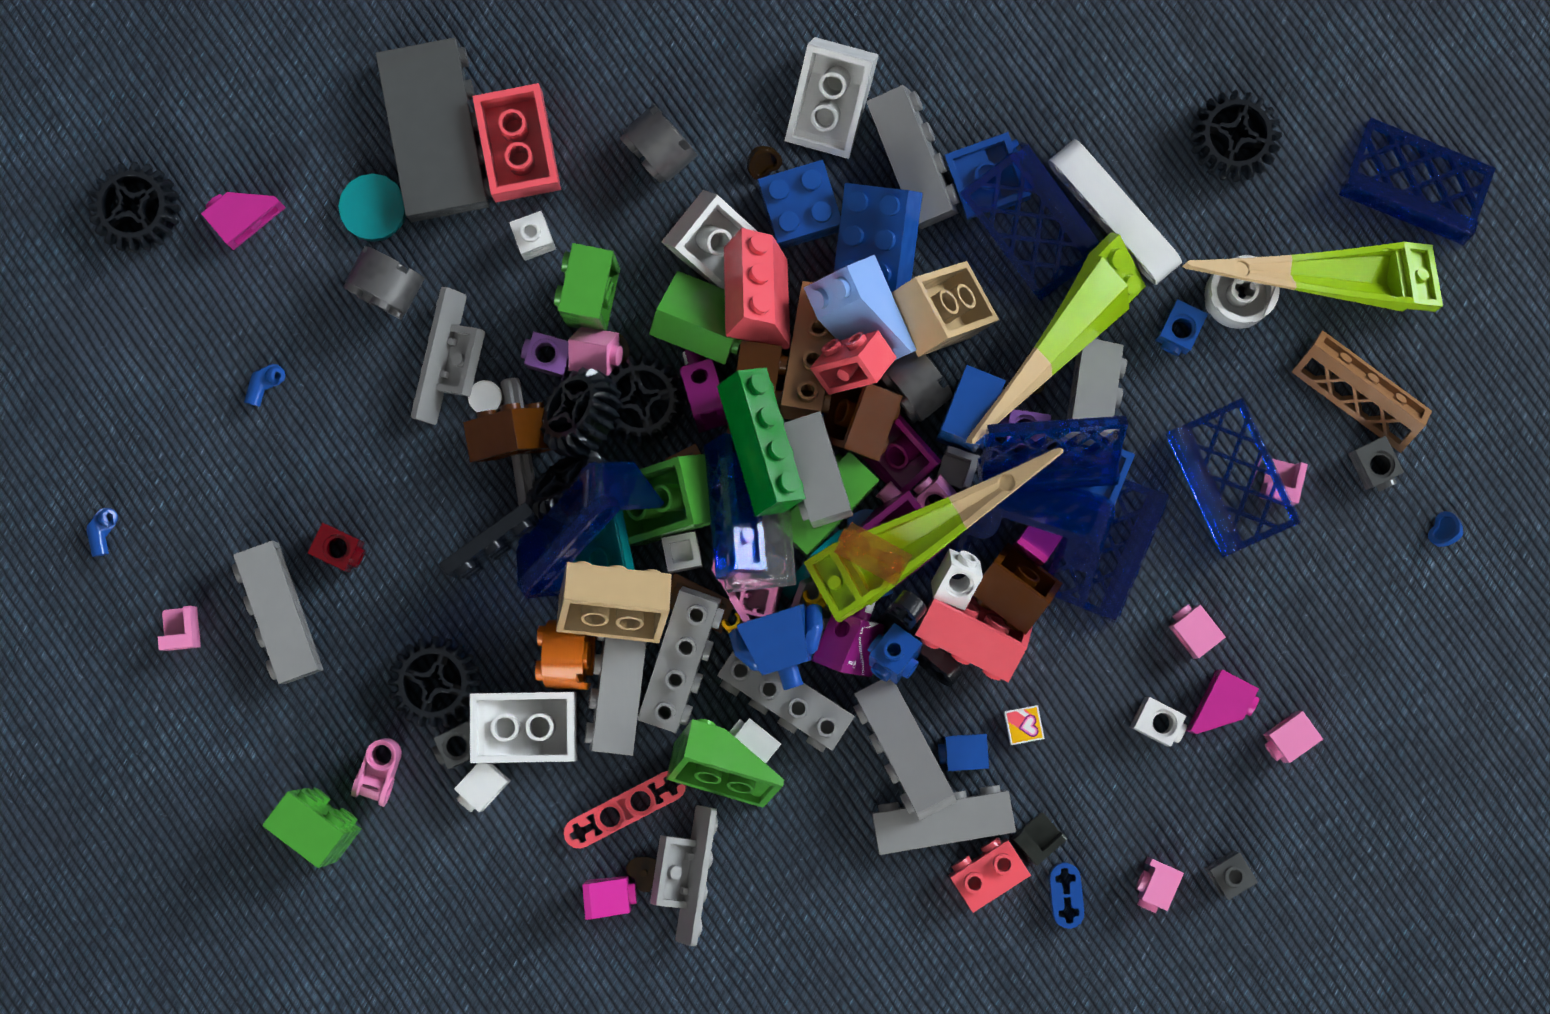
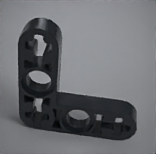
[877,590,963,687]

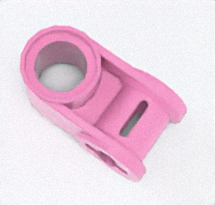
[351,738,402,807]

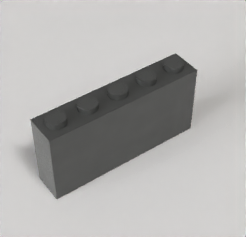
[376,37,492,223]

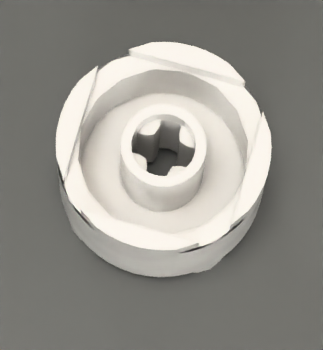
[1204,255,1280,329]

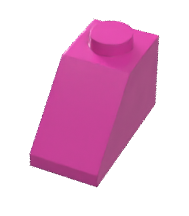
[201,192,286,250]
[1013,512,1066,566]
[1186,669,1259,734]
[582,876,637,920]

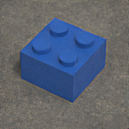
[758,160,841,249]

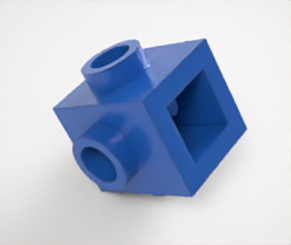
[868,623,922,685]

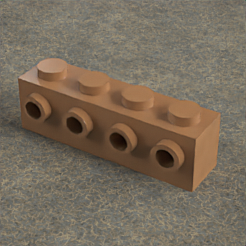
[780,281,836,420]

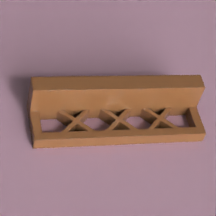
[1292,330,1432,453]

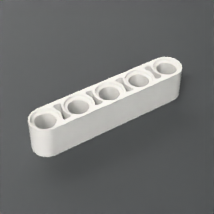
[1048,139,1182,285]

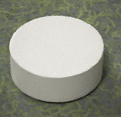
[468,380,503,412]

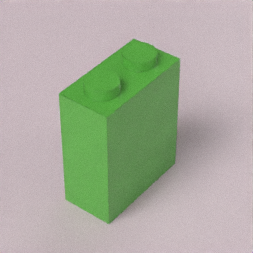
[649,271,741,365]

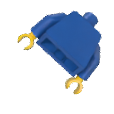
[722,590,826,690]

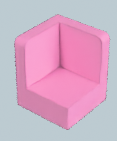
[1259,459,1308,506]
[158,606,201,651]

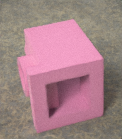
[1136,857,1184,913]

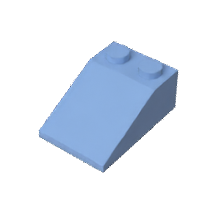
[804,255,916,360]

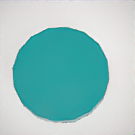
[338,173,406,242]

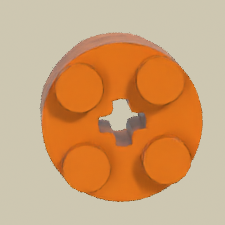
[535,619,596,690]

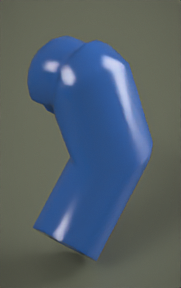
[244,364,286,407]
[86,508,118,557]

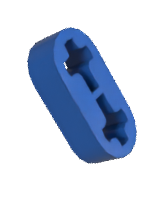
[1048,862,1084,929]

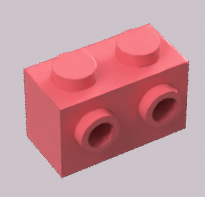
[810,330,897,395]
[948,837,1031,913]

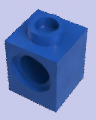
[1155,299,1208,356]
[938,734,989,771]

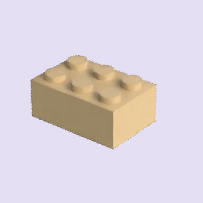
[891,261,999,357]
[556,561,672,643]

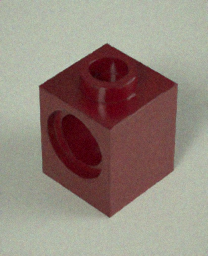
[308,522,365,572]

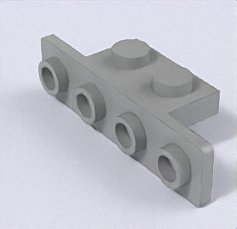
[411,287,485,425]
[650,805,718,946]

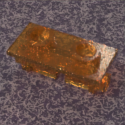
[834,522,912,586]

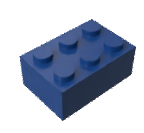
[834,183,923,292]
[935,365,1006,454]

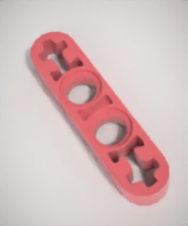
[564,771,686,849]

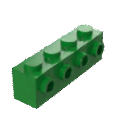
[717,367,806,517]

